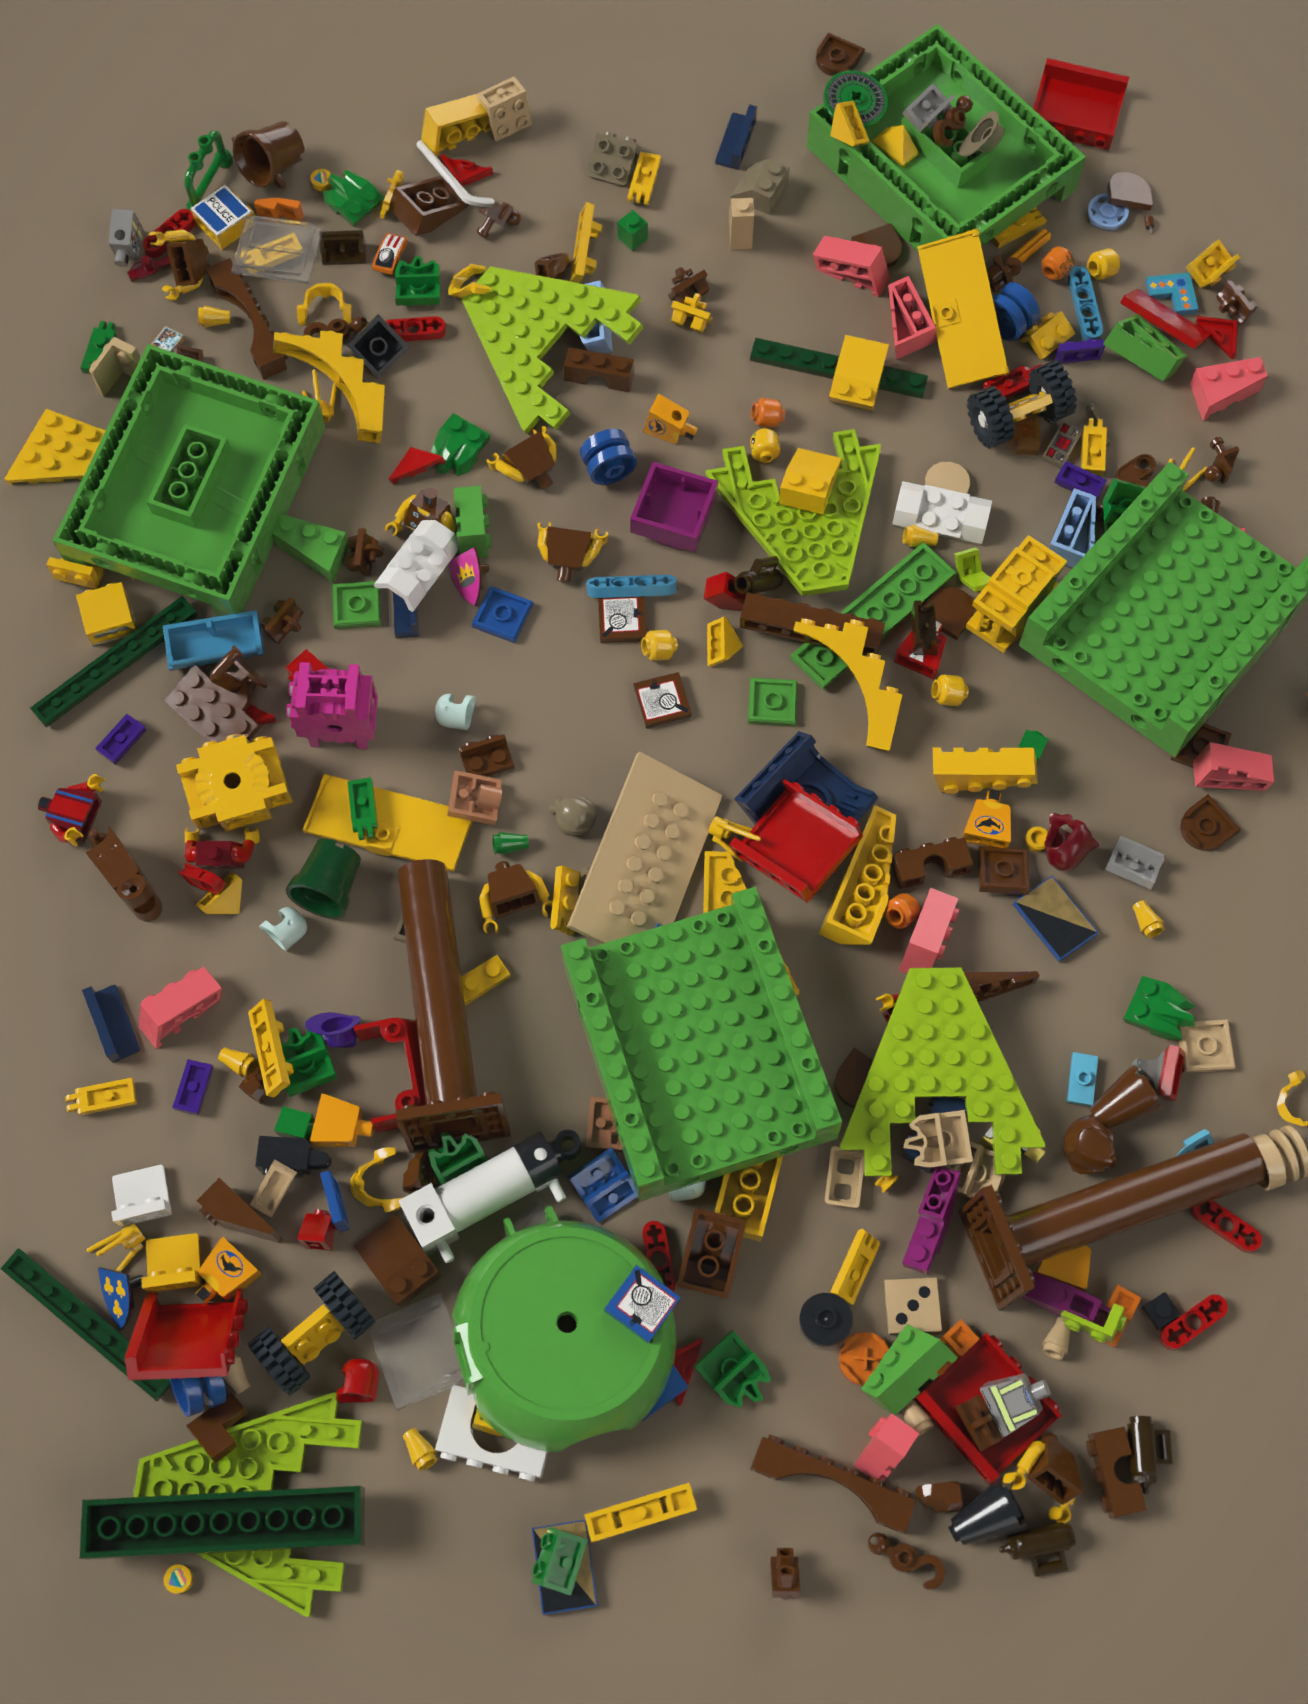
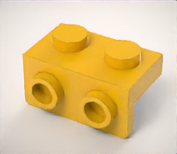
[1186,239,1240,288]
[1020,311,1075,360]
[46,557,105,589]

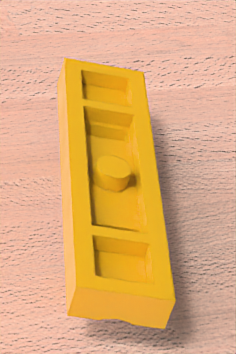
[569,202,602,283]
[248,998,294,1097]
[584,1482,697,1542]

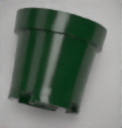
[285,839,361,919]

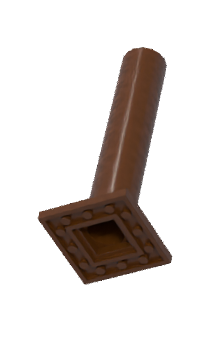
[395,859,511,1153]
[958,1133,1266,1310]

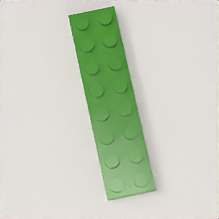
[790,542,956,690]

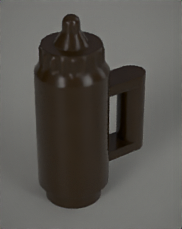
[734,556,784,595]
[1127,1416,1173,1494]
[999,1522,1076,1577]

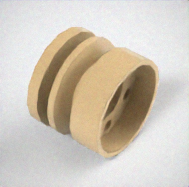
[1251,1125,1308,1191]

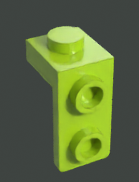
[954,547,991,593]
[1061,1303,1127,1343]

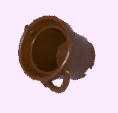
[232,121,304,189]

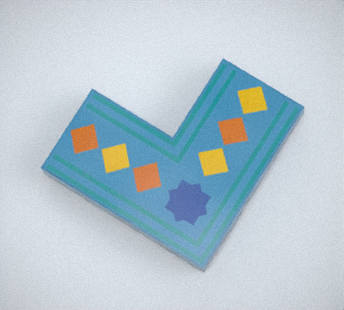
[1145,272,1198,315]

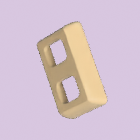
[825,1146,864,1208]

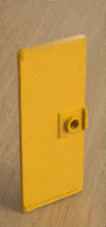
[917,229,1010,389]
[303,774,473,872]

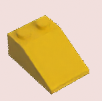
[829,335,889,411]
[779,448,842,515]

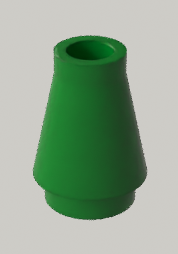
[492,832,529,856]

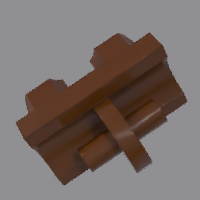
[987,254,1022,293]
[668,267,710,305]
[1216,280,1258,326]
[345,528,384,576]
[260,597,304,644]
[955,1394,1004,1452]
[770,1548,801,1600]

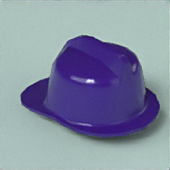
[305,1012,361,1048]

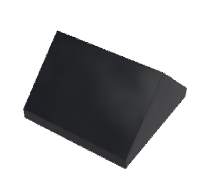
[347,314,409,378]

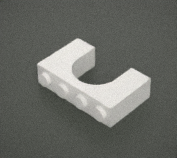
[435,1385,548,1482]

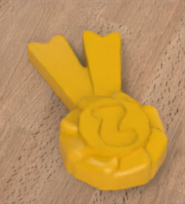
[379,169,404,220]

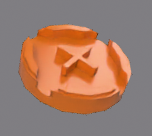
[838,1332,889,1387]

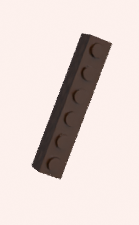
[739,593,885,656]

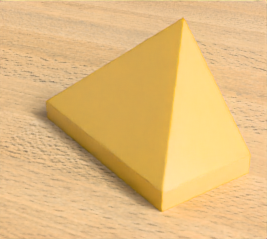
[830,100,870,146]
[872,125,918,167]
[707,616,743,667]
[195,872,242,914]

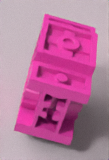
[286,662,378,749]

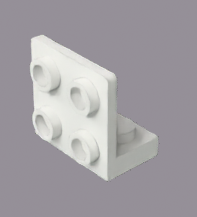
[111,1165,172,1227]

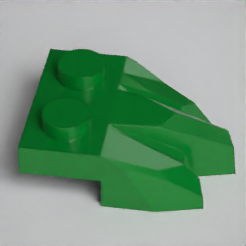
[323,170,384,227]
[395,256,441,306]
[430,413,490,476]
[1103,478,1146,532]
[1123,976,1196,1040]
[280,1028,338,1098]
[429,1132,488,1185]
[693,1330,772,1408]

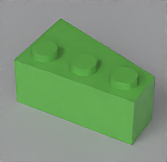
[1103,314,1188,381]
[454,485,492,558]
[273,514,349,584]
[861,1324,958,1415]

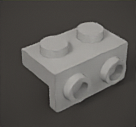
[902,83,955,132]
[1105,836,1166,890]

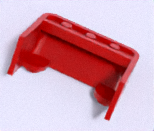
[354,1017,426,1133]

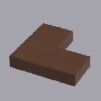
[186,1393,248,1463]

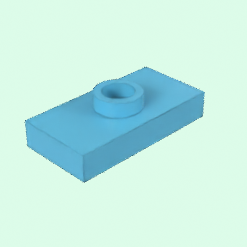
[1066,1052,1098,1107]

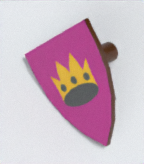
[448,547,489,606]

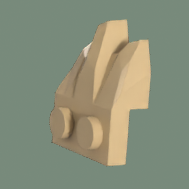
[903,1110,973,1167]
[944,1142,1005,1199]

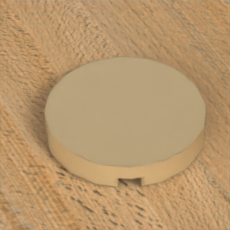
[924,462,970,494]

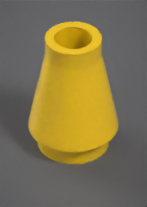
[198,305,230,328]
[903,524,938,547]
[1132,900,1165,938]
[218,1047,258,1077]
[403,1428,438,1471]

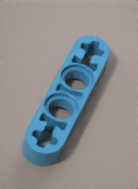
[1068,266,1103,341]
[586,575,677,598]

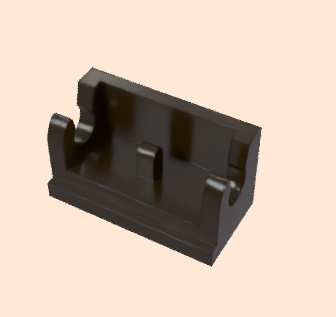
[319,230,366,265]
[911,601,937,655]

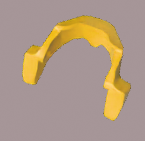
[448,264,492,298]
[297,283,352,325]
[1277,1070,1308,1126]
[350,1147,402,1213]

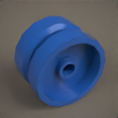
[992,282,1040,341]
[580,429,637,485]
[170,1376,226,1417]

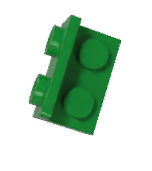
[532,1527,588,1595]

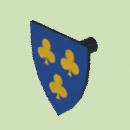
[98,1267,143,1331]

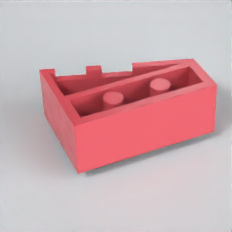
[813,236,890,297]
[888,276,937,360]
[1190,357,1268,421]
[1193,742,1274,791]
[899,888,960,974]
[853,1413,919,1481]

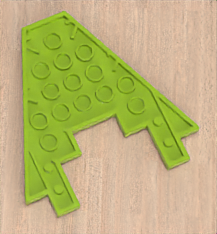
[462,266,644,434]
[705,429,881,596]
[839,967,1045,1176]
[133,1392,363,1617]

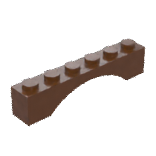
[206,258,288,380]
[750,1434,916,1534]

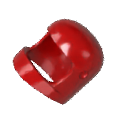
[336,1358,380,1403]

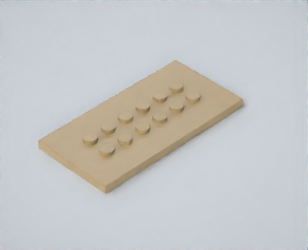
[567,752,723,944]

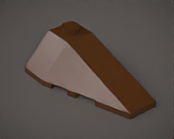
[964,971,1040,1002]

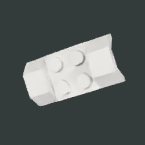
[892,481,992,545]
[374,520,459,612]

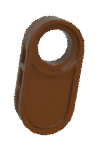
[1115,454,1156,483]

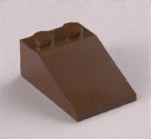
[389,176,469,236]
[197,1178,284,1243]
[676,1207,747,1299]
[354,1214,442,1309]

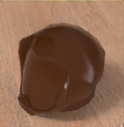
[1063,1116,1117,1174]

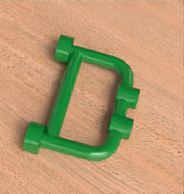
[184,130,233,210]

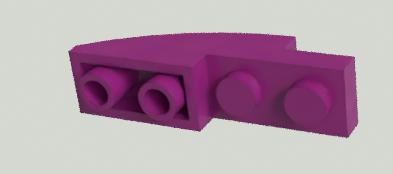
[902,1166,961,1274]
[1022,1271,1111,1327]

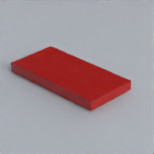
[1120,289,1211,349]

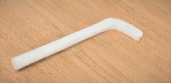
[416,140,494,207]

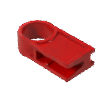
[178,863,226,895]

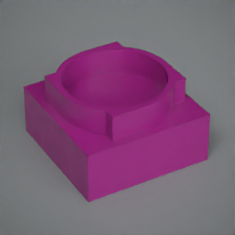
[630,462,718,552]

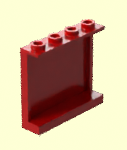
[1033,58,1129,150]
[729,779,863,903]
[125,1288,248,1380]
[914,1333,1062,1484]

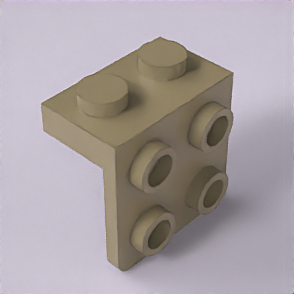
[587,131,641,186]

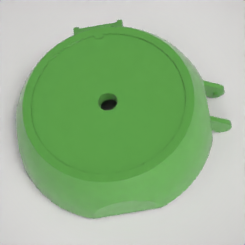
[452,1206,677,1452]

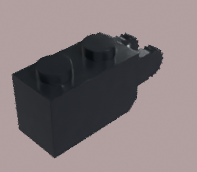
[255,1136,332,1178]

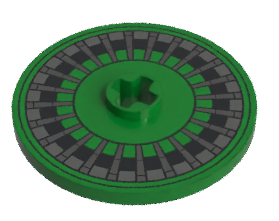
[823,70,888,128]

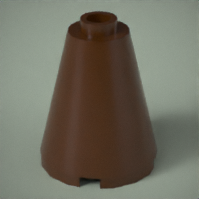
[1088,1065,1163,1128]

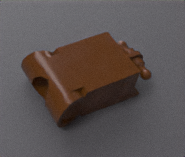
[86,826,162,922]

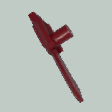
[127,255,171,282]

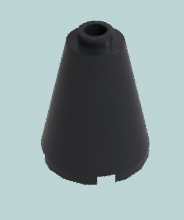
[948,1477,1029,1545]

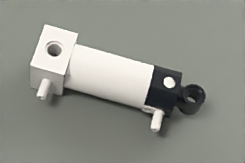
[399,1130,582,1263]

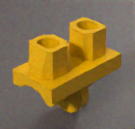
[671,293,713,333]

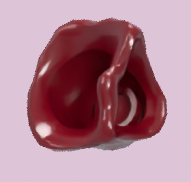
[1044,813,1099,872]

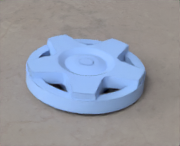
[1087,193,1129,231]

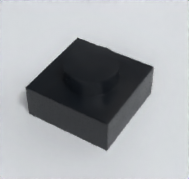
[1142,1292,1181,1330]

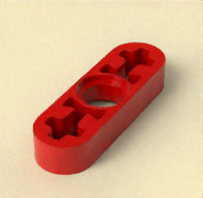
[142,209,196,258]
[386,316,446,342]
[1190,1200,1262,1253]
[642,1221,676,1292]
[1159,1294,1228,1350]

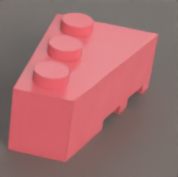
[139,966,222,1049]

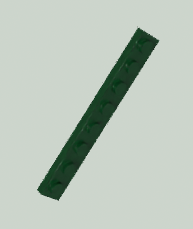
[750,338,928,399]
[30,596,198,728]
[0,1248,171,1401]

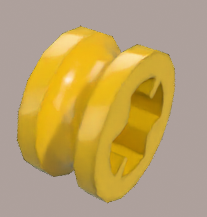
[874,1169,899,1194]

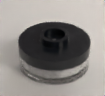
[799,1293,853,1351]

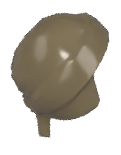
[549,796,596,835]

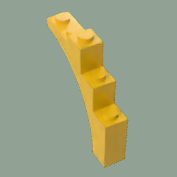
[273,331,385,443]
[794,618,903,751]

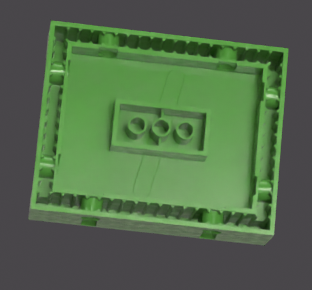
[807,24,1086,253]
[52,344,326,616]
[1019,462,1308,758]
[561,887,842,1202]

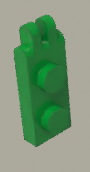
[80,321,117,374]
[347,777,378,840]

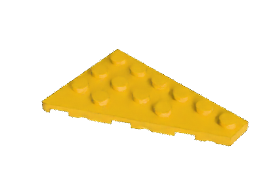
[4,409,106,485]

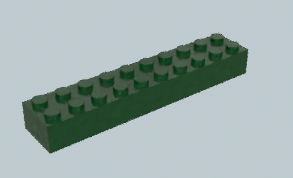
[79,1486,365,1560]

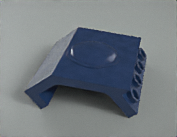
[734,731,878,825]

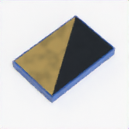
[1013,876,1099,962]
[532,1520,598,1615]

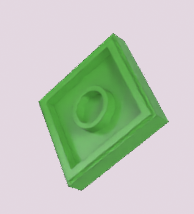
[332,581,381,629]
[748,677,797,726]

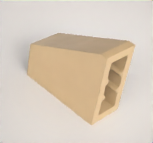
[729,198,754,250]

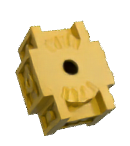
[965,535,1067,654]
[176,734,293,832]

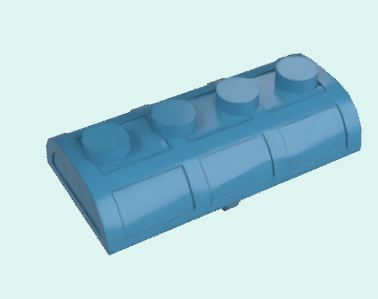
[163,610,264,671]

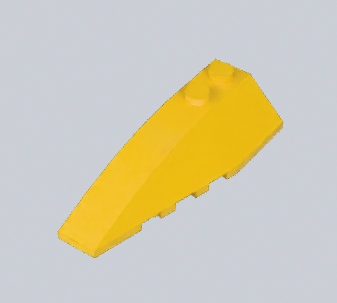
[818,805,896,945]

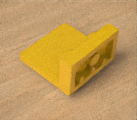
[142,1233,202,1292]

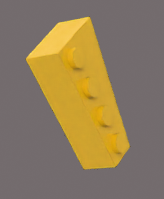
[421,94,491,157]
[933,747,1038,794]

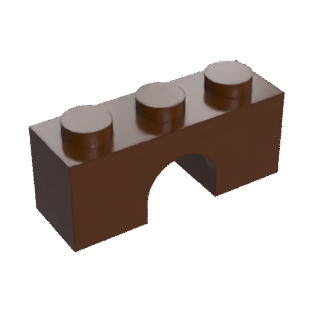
[564,347,634,393]
[892,837,973,889]
[1086,1427,1147,1518]

